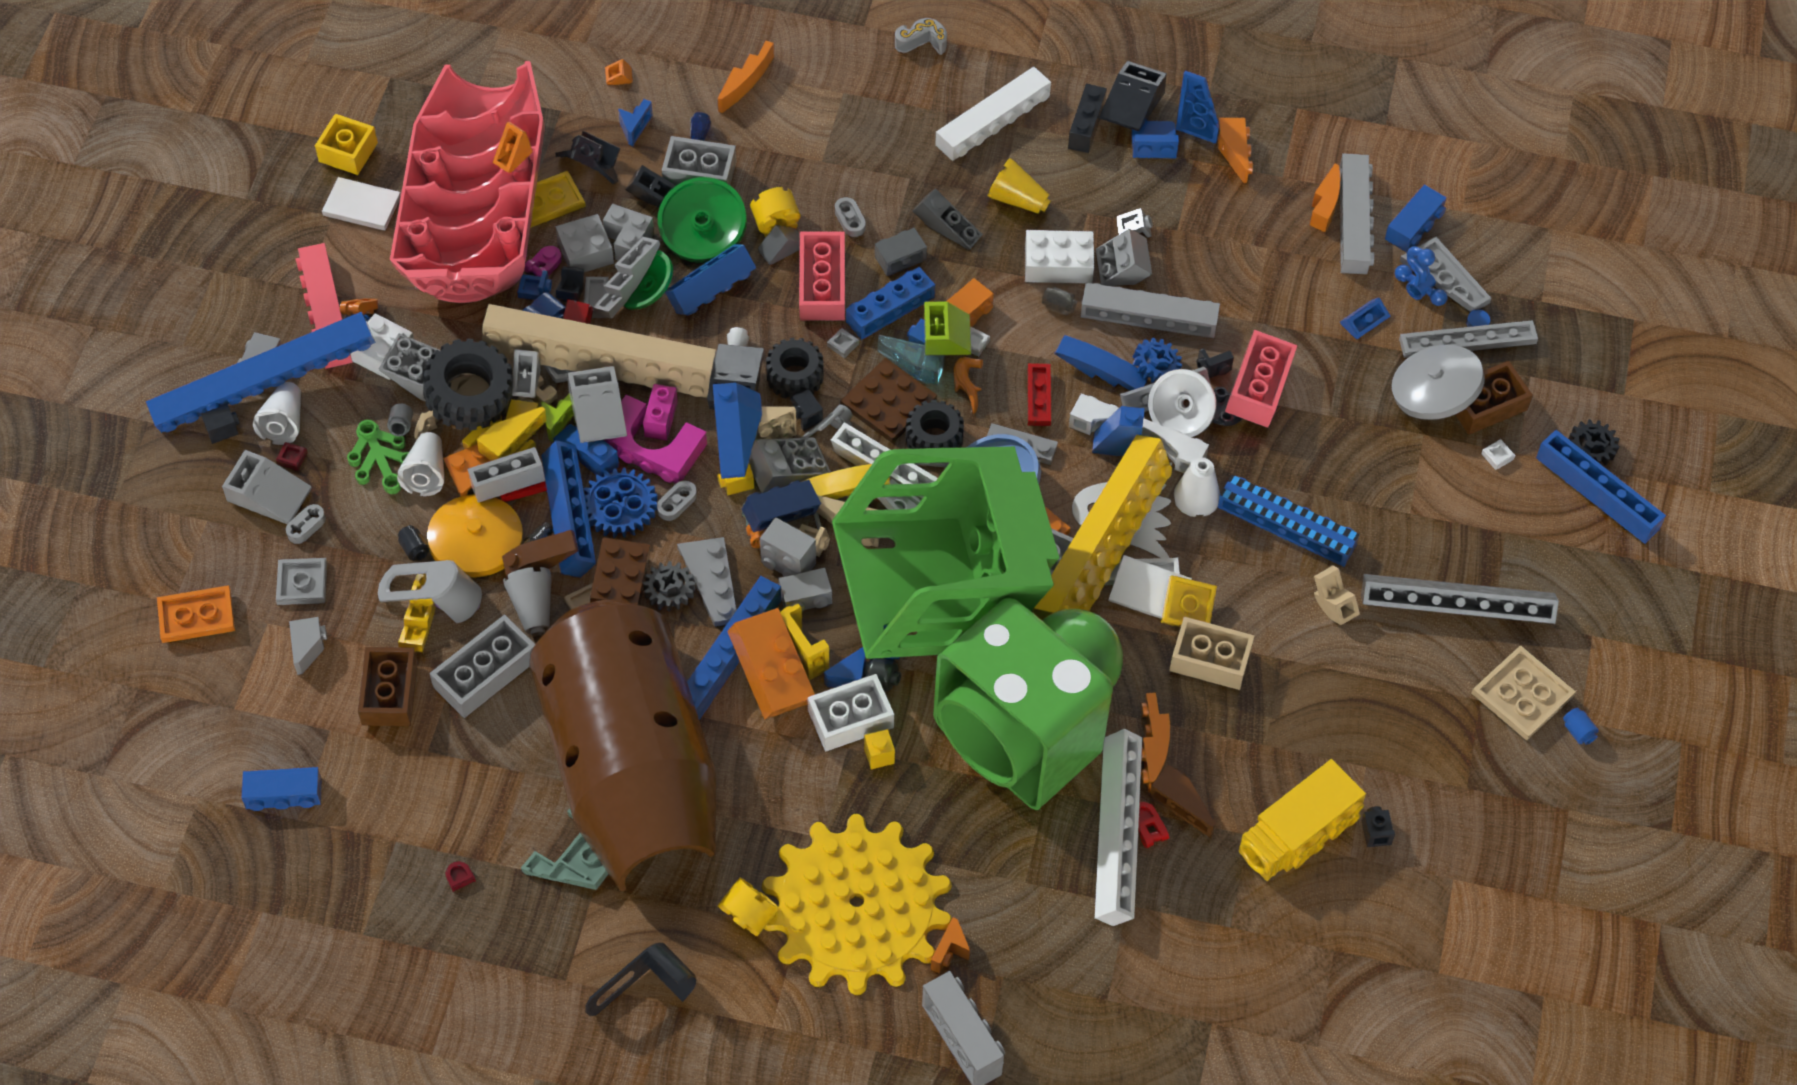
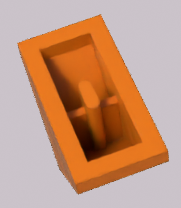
[493,122,533,173]

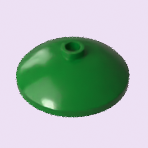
[623,250,673,310]

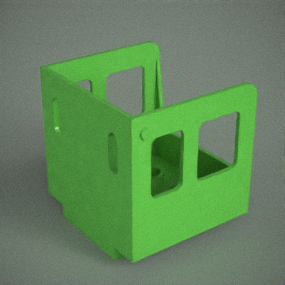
[832,446,1059,659]

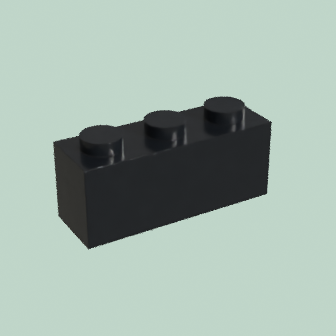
[1068,83,1107,153]

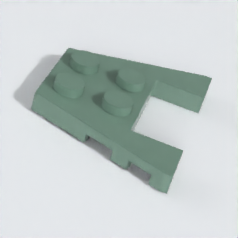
[521,809,608,890]

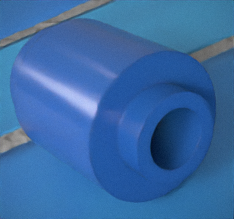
[1563,708,1599,745]

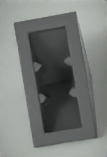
[758,225,800,265]

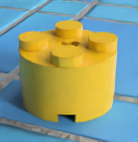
[750,187,801,237]
[718,877,779,936]

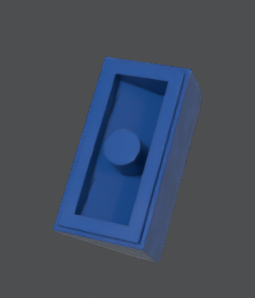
[1340,297,1391,339]

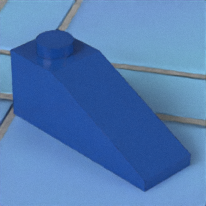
[553,424,619,478]

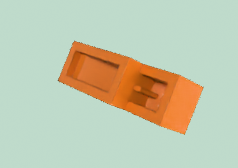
[1310,163,1340,232]

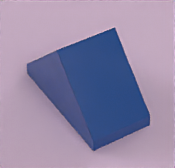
[824,647,866,688]

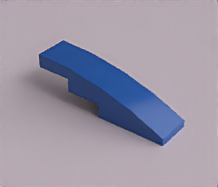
[1054,335,1149,391]

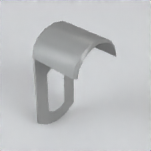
[378,560,482,623]

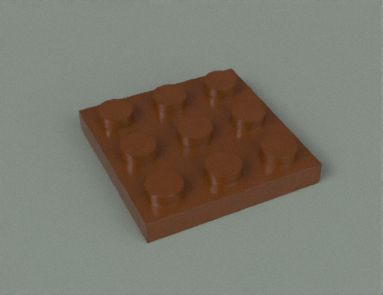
[840,358,937,443]

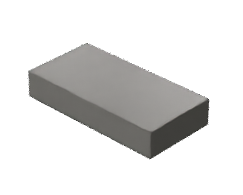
[584,277,609,318]

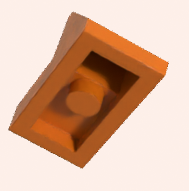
[931,917,970,974]

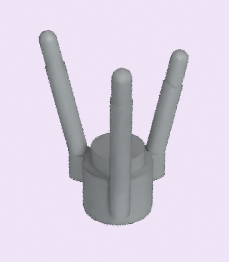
[801,405,853,451]

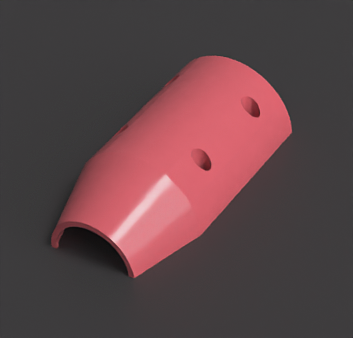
[390,61,545,303]

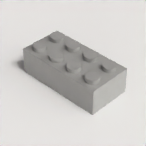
[430,614,535,718]
[922,971,1005,1085]

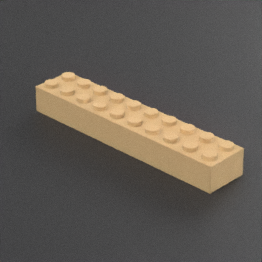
[482,304,716,398]

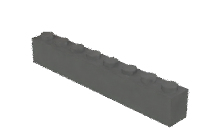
[1361,574,1559,624]

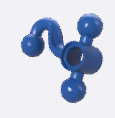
[1394,246,1448,306]

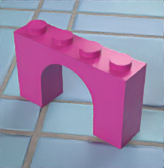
[604,395,707,484]

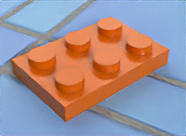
[157,585,235,643]

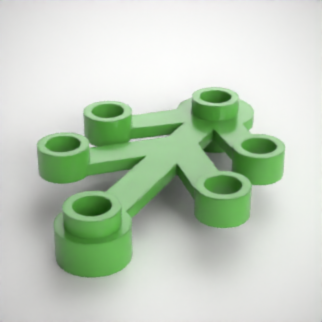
[347,420,409,494]

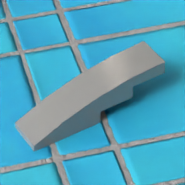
[593,237,660,318]

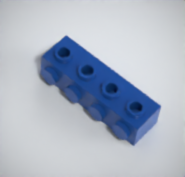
[665,244,756,316]
[846,267,935,340]

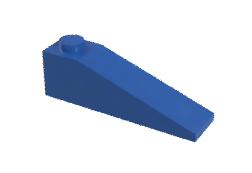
[1176,71,1220,144]
[713,383,762,479]

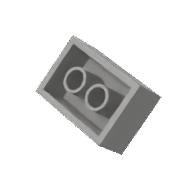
[662,136,736,186]

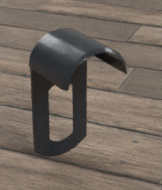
[585,943,696,1016]

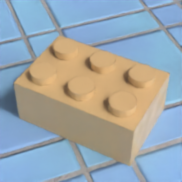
[1170,617,1254,690]

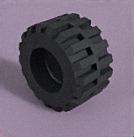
[766,337,824,400]
[906,400,964,449]

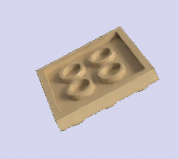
[1471,645,1576,740]

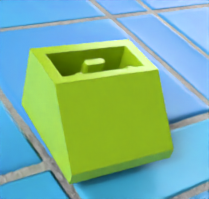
[924,302,971,355]

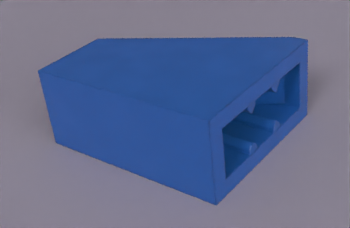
[1092,406,1145,456]

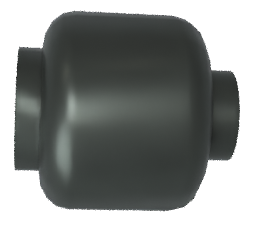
[863,658,901,691]

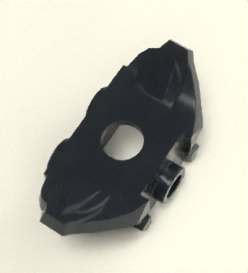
[555,131,621,184]

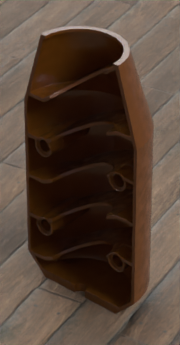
[530,600,716,892]

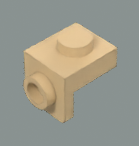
[799,524,830,557]

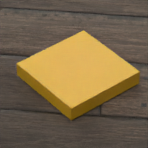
[1161,575,1217,627]

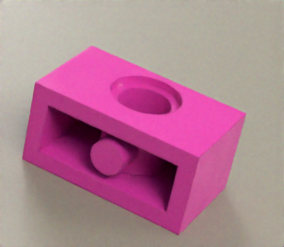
[643,384,678,440]

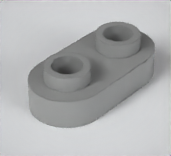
[835,197,865,237]
[657,481,697,521]

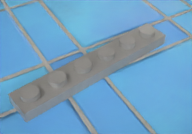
[1399,320,1538,358]

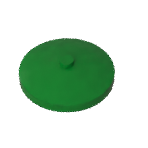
[658,177,747,263]

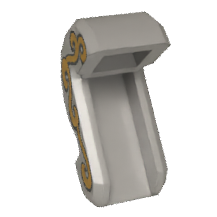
[895,18,947,55]

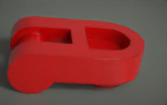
[1138,802,1169,848]

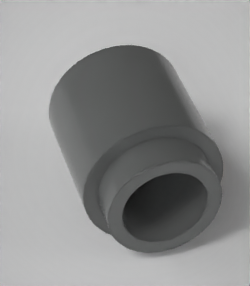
[387,404,413,436]

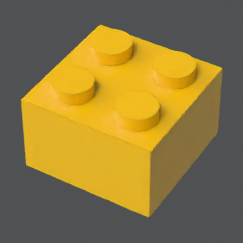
[315,114,378,175]

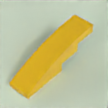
[801,464,890,500]
[398,573,436,652]

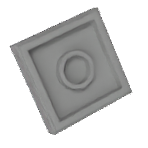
[276,558,327,605]

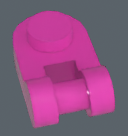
[524,246,562,277]

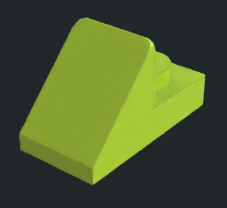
[541,394,574,442]

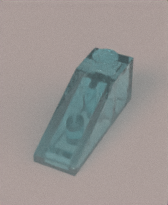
[878,335,945,385]

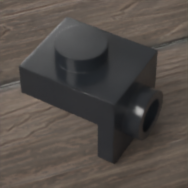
[556,266,584,301]
[1196,348,1234,378]

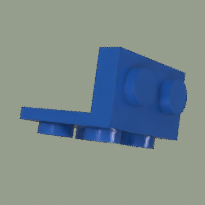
[1132,121,1179,158]

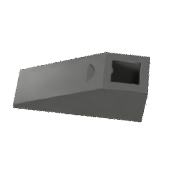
[912,188,983,250]

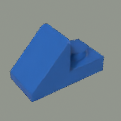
[618,99,653,146]

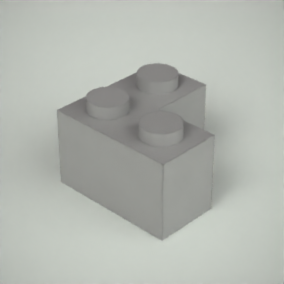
[603,204,654,261]

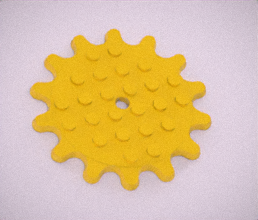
[762,814,952,995]

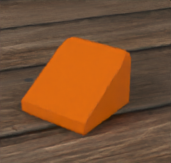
[605,59,633,85]

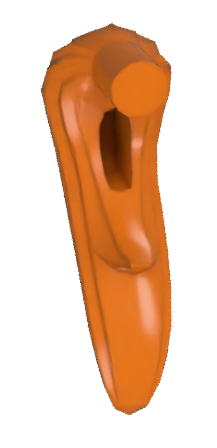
[954,357,983,414]

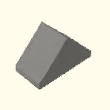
[512,349,541,398]

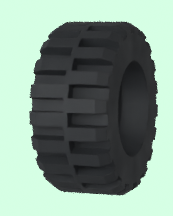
[423,339,513,430]

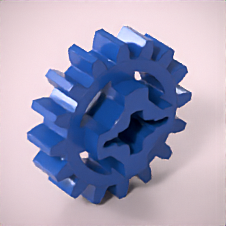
[1132,338,1182,383]

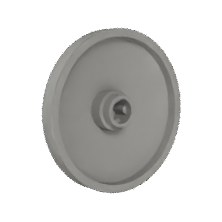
[1392,345,1485,420]

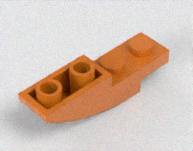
[1141,693,1170,793]

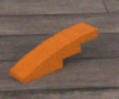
[718,41,774,113]

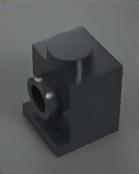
[791,389,823,431]
[1361,806,1395,847]

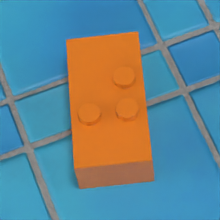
[727,608,815,720]

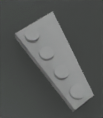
[1400,237,1491,312]

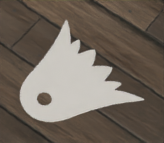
[1072,462,1172,558]

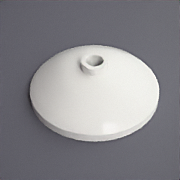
[1148,369,1216,437]

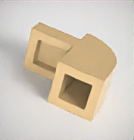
[1314,566,1360,625]

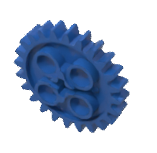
[584,468,658,538]

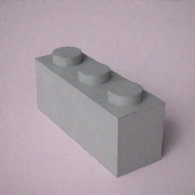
[468,447,545,503]

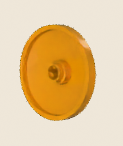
[427,494,523,577]

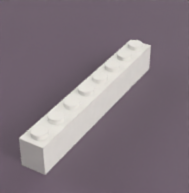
[1095,729,1142,926]

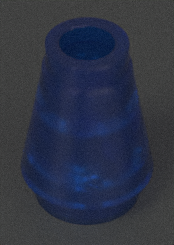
[690,112,712,141]

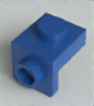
[517,270,552,300]

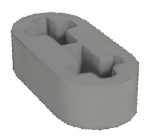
[286,504,326,544]

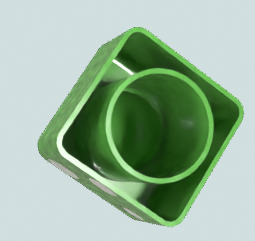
[933,598,1123,810]

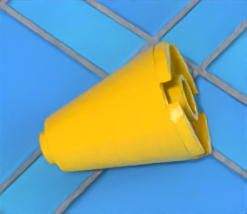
[987,158,1051,213]

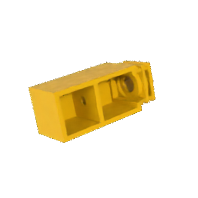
[1239,759,1366,881]

